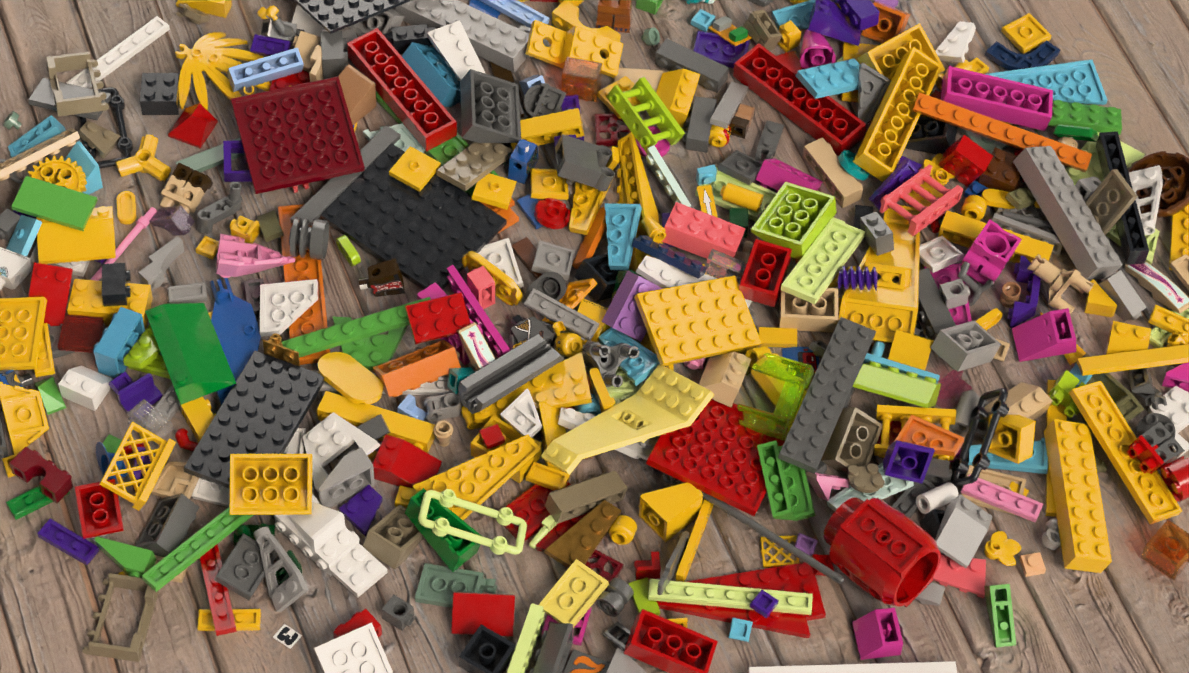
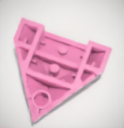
[216,234,295,278]

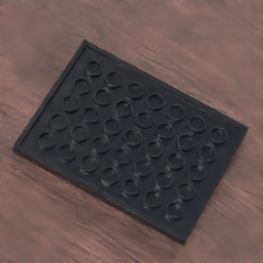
[320,144,507,290]

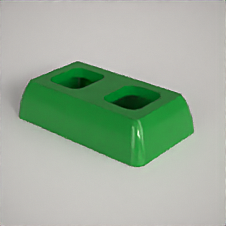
[1053,125,1098,142]

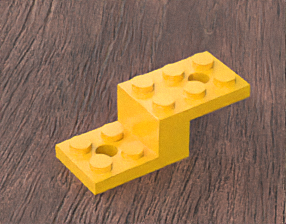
[525,20,623,78]

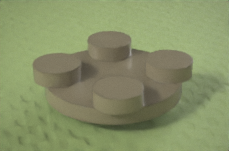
[848,464,885,493]

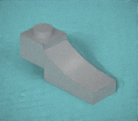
[138,236,184,291]

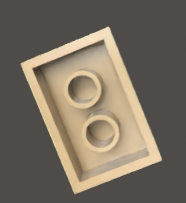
[779,288,838,332]

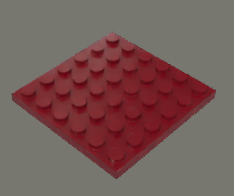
[231,76,365,194]

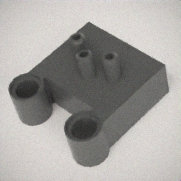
[555,134,615,191]

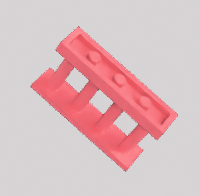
[879,164,963,236]

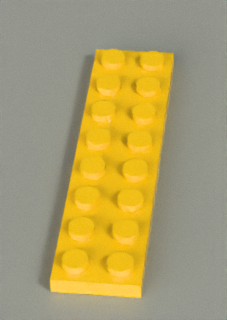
[1069,381,1182,524]

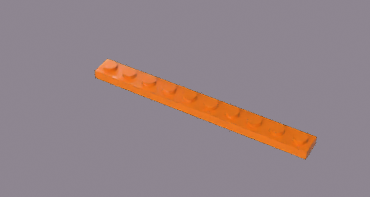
[912,92,1092,172]

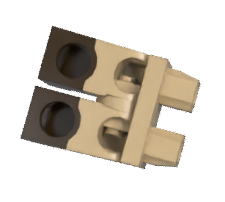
[160,163,213,219]

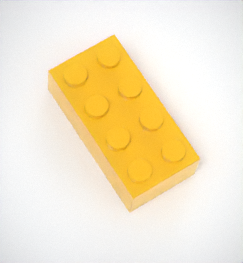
[67,279,153,329]

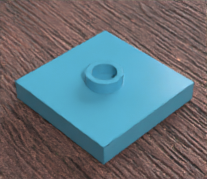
[6,215,42,257]

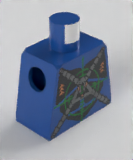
[508,139,539,184]

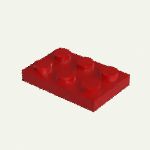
[405,292,471,344]

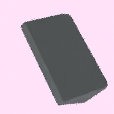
[1127,368,1155,394]

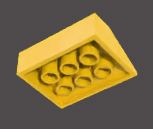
[857,23,945,93]
[36,206,116,264]
[230,454,313,515]

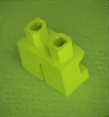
[1049,370,1086,418]

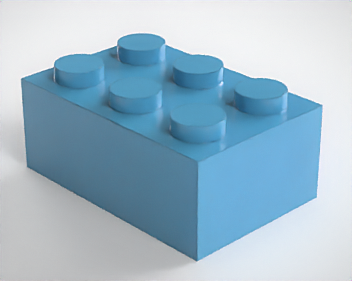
[93,307,145,379]

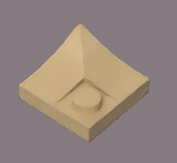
[151,462,199,499]

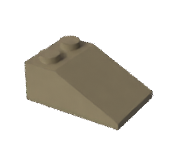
[363,504,424,569]

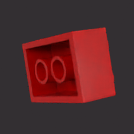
[739,239,792,307]

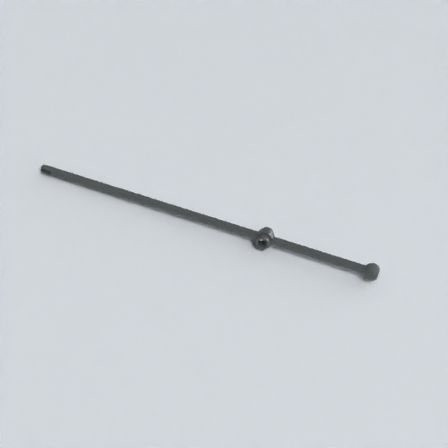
[640,457,844,584]

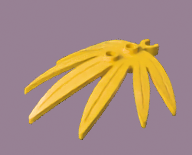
[175,32,271,111]

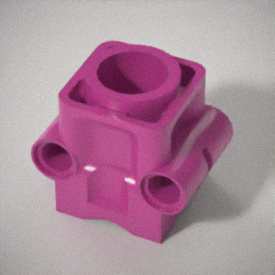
[960,219,1022,284]

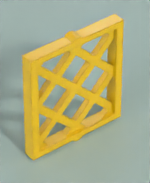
[760,535,799,568]

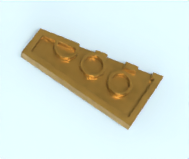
[544,500,621,568]

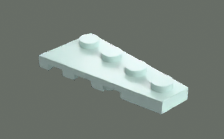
[646,145,691,207]
[827,462,914,512]

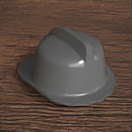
[525,272,567,301]

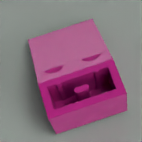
[1012,308,1076,362]

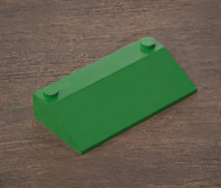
[145,303,236,405]

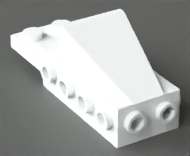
[274,494,388,598]

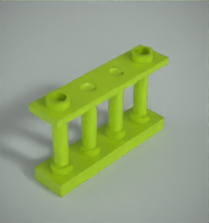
[606,77,685,153]

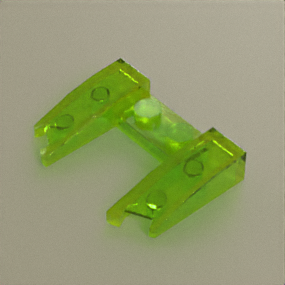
[737,353,814,441]

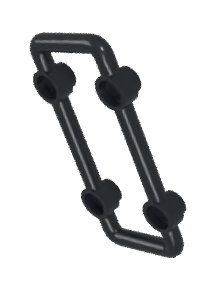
[75,87,133,169]
[950,388,1009,487]

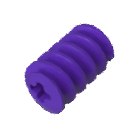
[838,266,878,291]

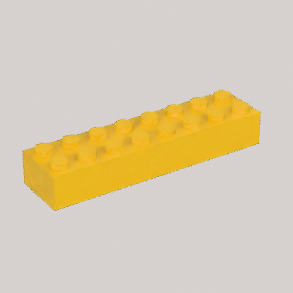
[853,47,943,182]
[1044,419,1112,573]

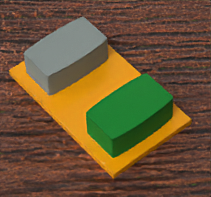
[708,16,752,46]

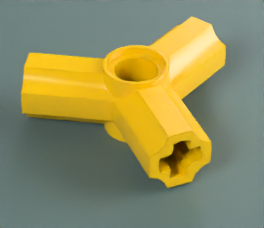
[115,134,171,181]

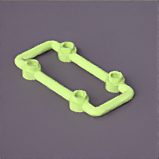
[418,489,527,555]

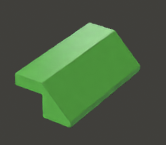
[757,441,816,521]

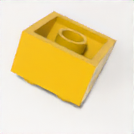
[1105,321,1151,355]
[988,414,1036,464]

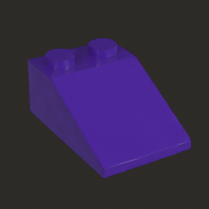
[808,0,861,46]

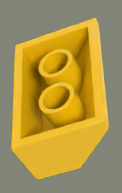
[649,68,700,128]
[539,402,568,471]

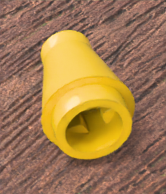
[642,216,666,243]

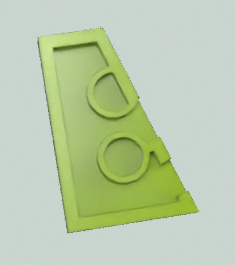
[123,325,160,369]

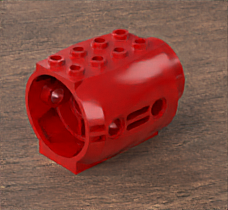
[823,497,941,608]

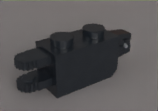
[383,24,439,54]

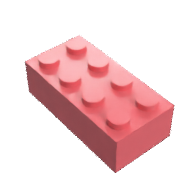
[661,202,746,268]

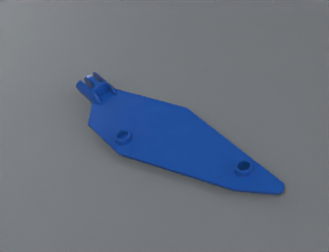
[210,278,261,405]

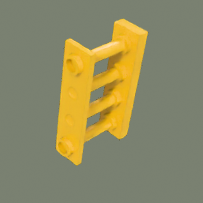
[874,405,956,461]

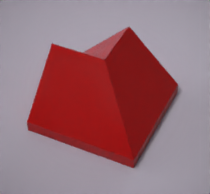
[168,103,218,149]

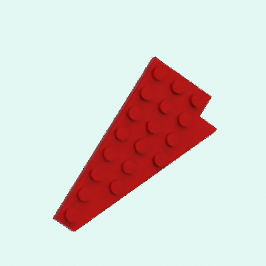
[657,562,826,638]

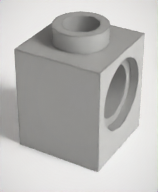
[939,279,970,309]

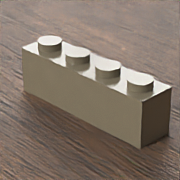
[545,471,628,524]

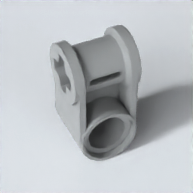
[424,393,462,422]

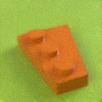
[894,415,964,457]

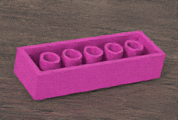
[941,66,1053,131]

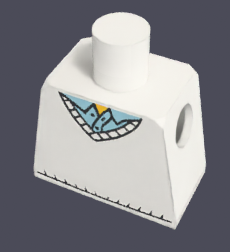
[0,247,33,291]

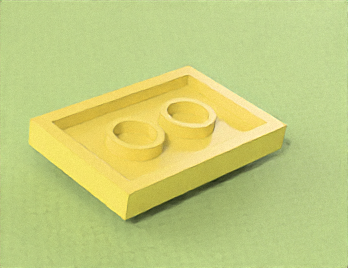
[539,559,609,628]

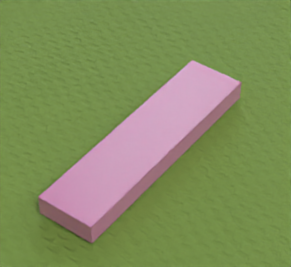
[961,474,1043,523]

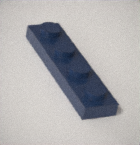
[632,235,707,278]

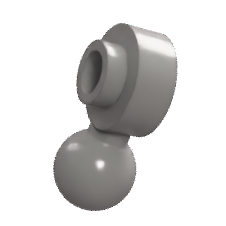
[1042,519,1061,550]

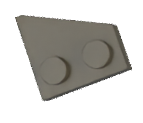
[79,121,120,159]

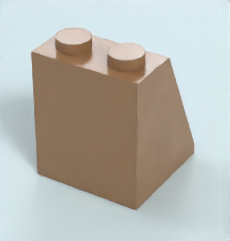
[339,64,377,125]

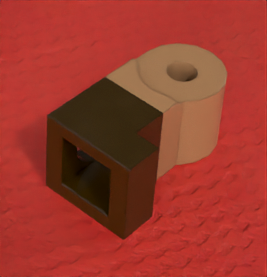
[730,104,755,139]

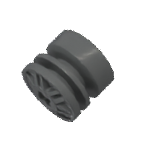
[289,217,329,260]

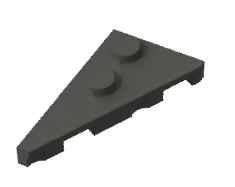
[857,62,891,127]

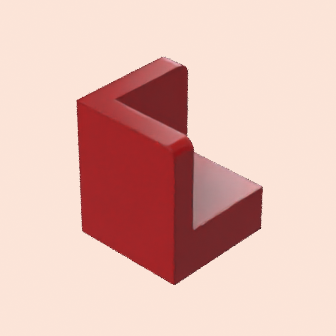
[634,551,661,580]

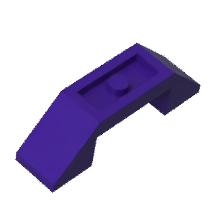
[1007,256,1041,328]

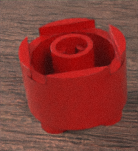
[1161,456,1189,502]

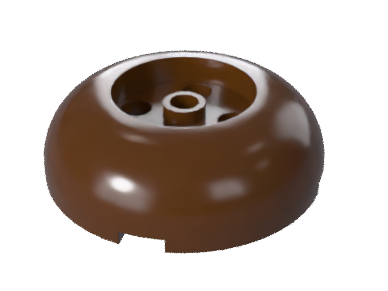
[1129,151,1189,218]

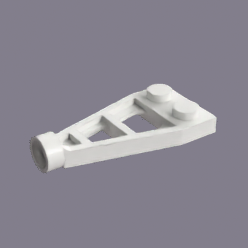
[1128,165,1163,235]

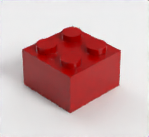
[938,135,993,186]

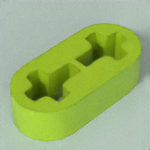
[335,234,361,267]

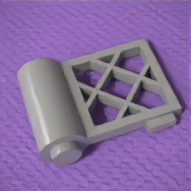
[951,390,990,438]

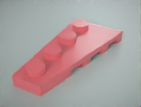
[933,555,986,599]

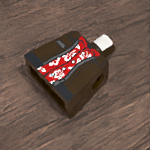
[358,258,405,297]

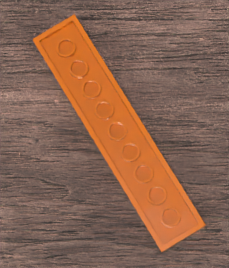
[278,204,330,365]

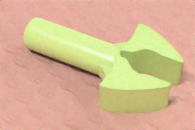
[529,515,557,549]

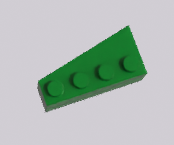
[405,488,481,572]

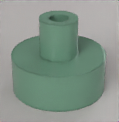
[641,27,660,46]
[2,111,22,130]

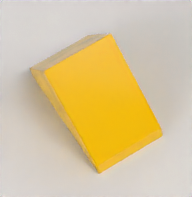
[1084,279,1117,318]

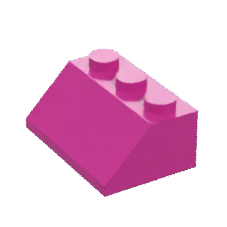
[756,158,823,193]

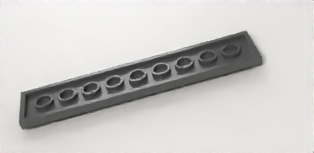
[778,317,876,474]

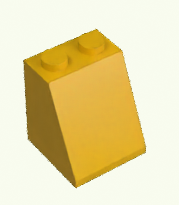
[639,483,703,543]

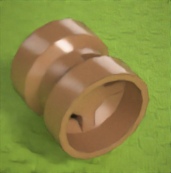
[1000,282,1021,308]

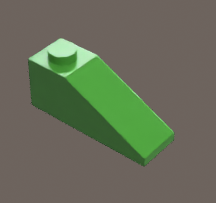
[95,536,156,578]
[984,584,1016,647]

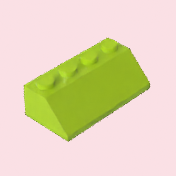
[853,361,941,408]

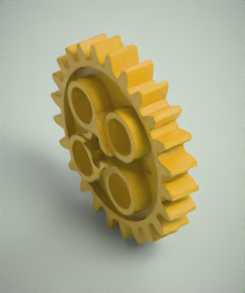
[28,156,87,193]

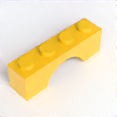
[552,0,621,58]

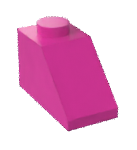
[1162,362,1189,392]

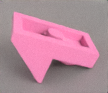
[806,472,849,501]

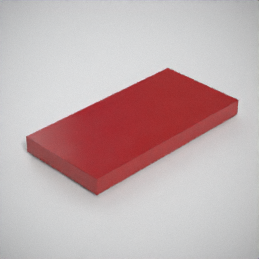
[504,482,571,542]

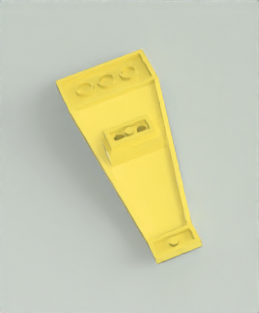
[541,364,714,475]

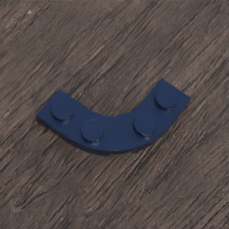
[985,40,1060,71]

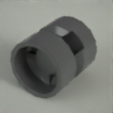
[596,578,634,617]

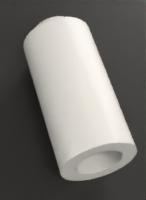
[916,482,958,514]

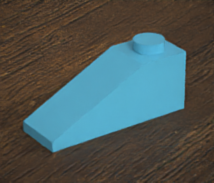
[8,115,66,157]

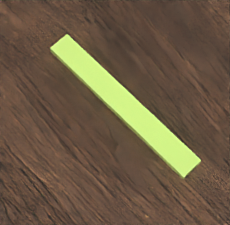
[648,579,813,615]

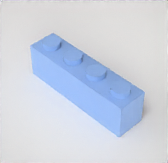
[227,47,304,92]

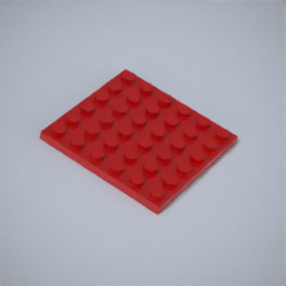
[646,399,790,516]

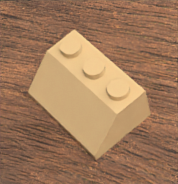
[699,351,751,407]
[984,382,1052,422]

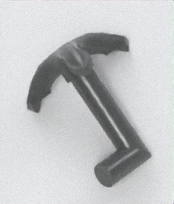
[958,262,994,306]

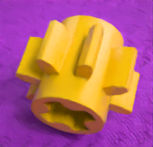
[1166,332,1189,347]

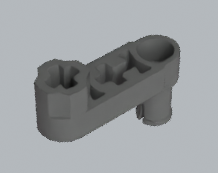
[197,182,242,234]

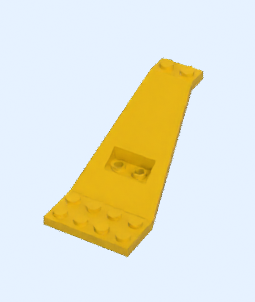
[838,205,920,343]

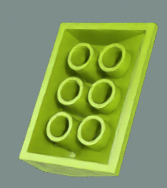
[751,182,837,260]

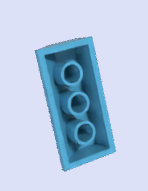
[402,42,461,107]

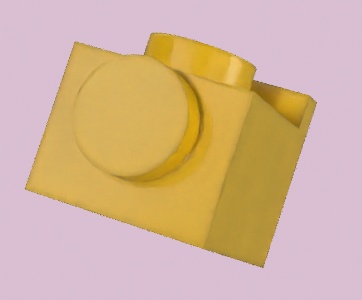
[777,20,801,53]
[229,215,261,244]

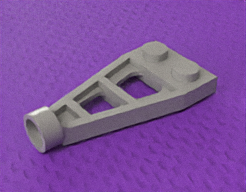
[254,527,308,612]

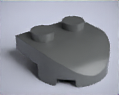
[524,83,567,117]

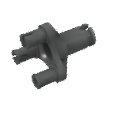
[582,342,640,387]

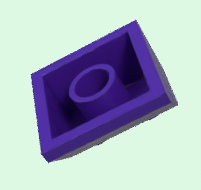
[883,440,935,484]

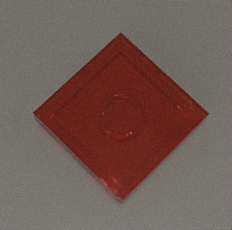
[58,314,104,353]

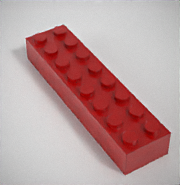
[347,28,457,152]
[733,43,866,156]

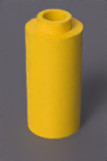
[720,183,764,212]

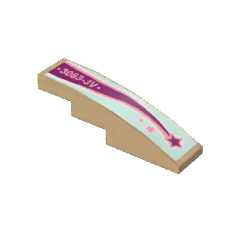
[1125,261,1189,314]
[457,322,496,371]

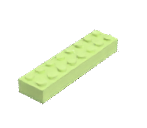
[507,603,545,673]

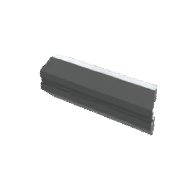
[458,334,564,414]

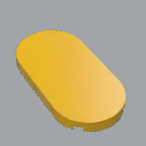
[462,251,523,306]
[318,352,383,405]

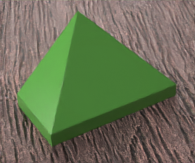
[34,376,66,415]

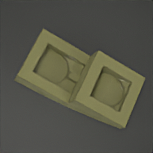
[257,210,284,242]

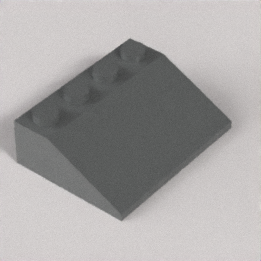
[460,69,521,143]

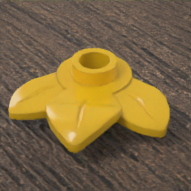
[923,153,955,186]
[984,531,1022,566]

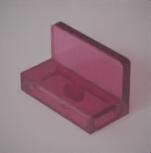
[936,370,972,409]

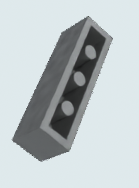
[655,38,729,93]
[918,268,956,341]

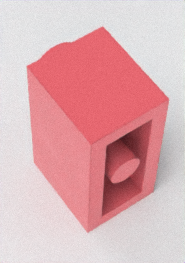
[467,266,495,309]

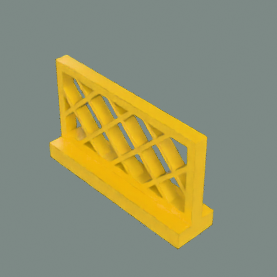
[99,422,176,511]

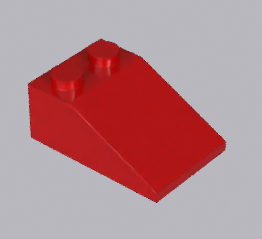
[28,262,73,326]
[373,434,442,488]
[75,479,124,539]

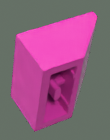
[852,607,903,660]

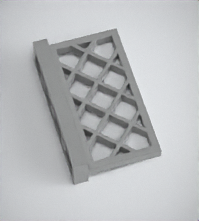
[992,205,1063,256]

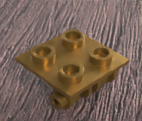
[262,333,300,366]

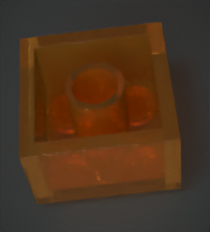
[562,57,602,102]
[1141,519,1189,580]

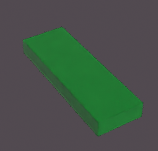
[6,486,70,520]

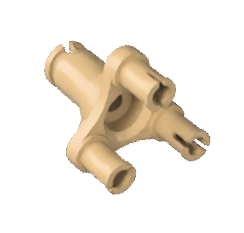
[1028,254,1094,314]

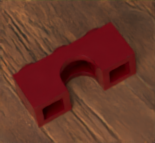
[10,447,73,503]

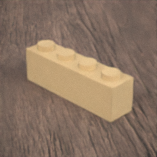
[803,137,863,208]

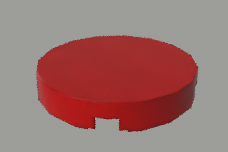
[534,198,571,229]

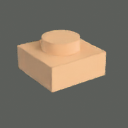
[1020,552,1046,577]

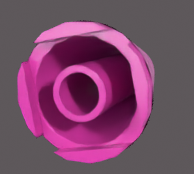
[800,29,836,69]

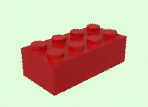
[623,609,718,673]

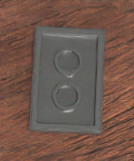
[214,533,278,601]

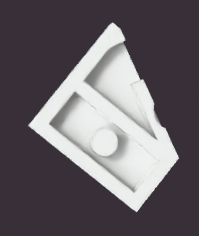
[500,389,543,438]

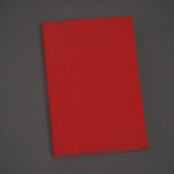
[451,592,515,637]

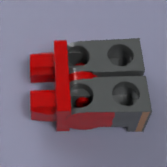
[1126,422,1185,474]

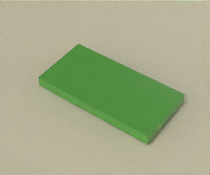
[11,176,97,231]

